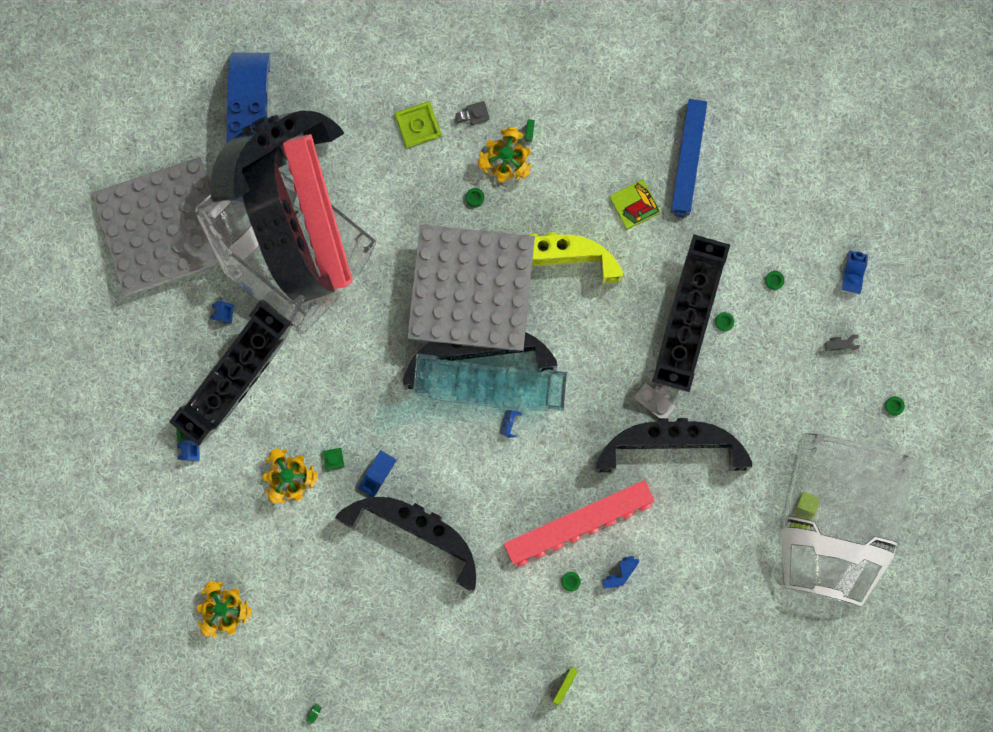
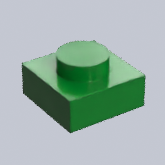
[322,448,345,470]

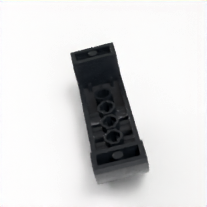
[210,110,344,202]
[242,146,335,304]
[652,234,730,392]
[169,300,291,446]
[403,332,558,390]
[595,418,752,473]
[335,497,476,593]

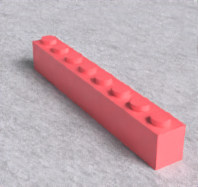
[283,134,353,289]
[504,480,655,567]

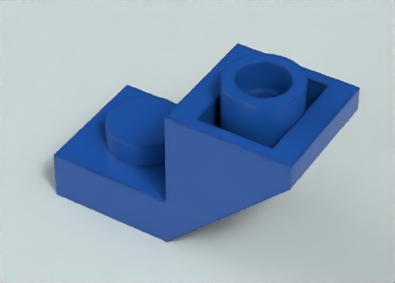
[842,250,868,294]
[358,450,397,497]
[602,556,639,589]

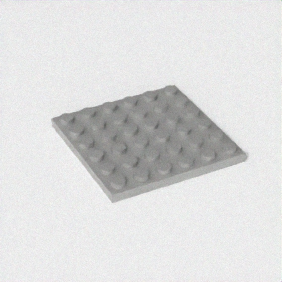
[92,157,233,297]
[407,224,535,351]

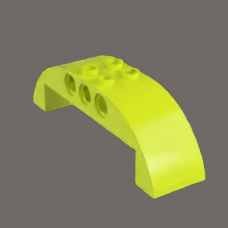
[528,232,623,283]

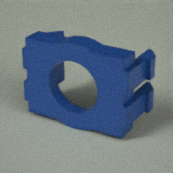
[500,410,522,438]

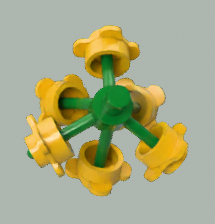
[477,127,532,182]
[262,448,318,504]
[196,581,252,637]

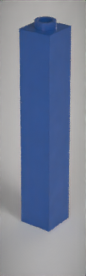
[671,99,708,217]

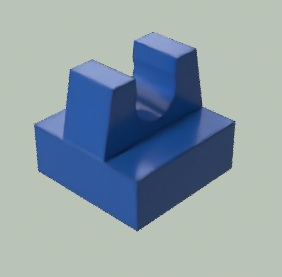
[210,301,234,324]
[177,440,200,461]

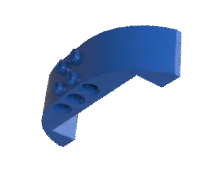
[227,53,270,201]

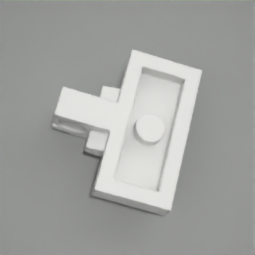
[633,383,676,418]

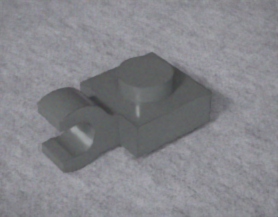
[455,101,490,125]
[825,334,860,351]

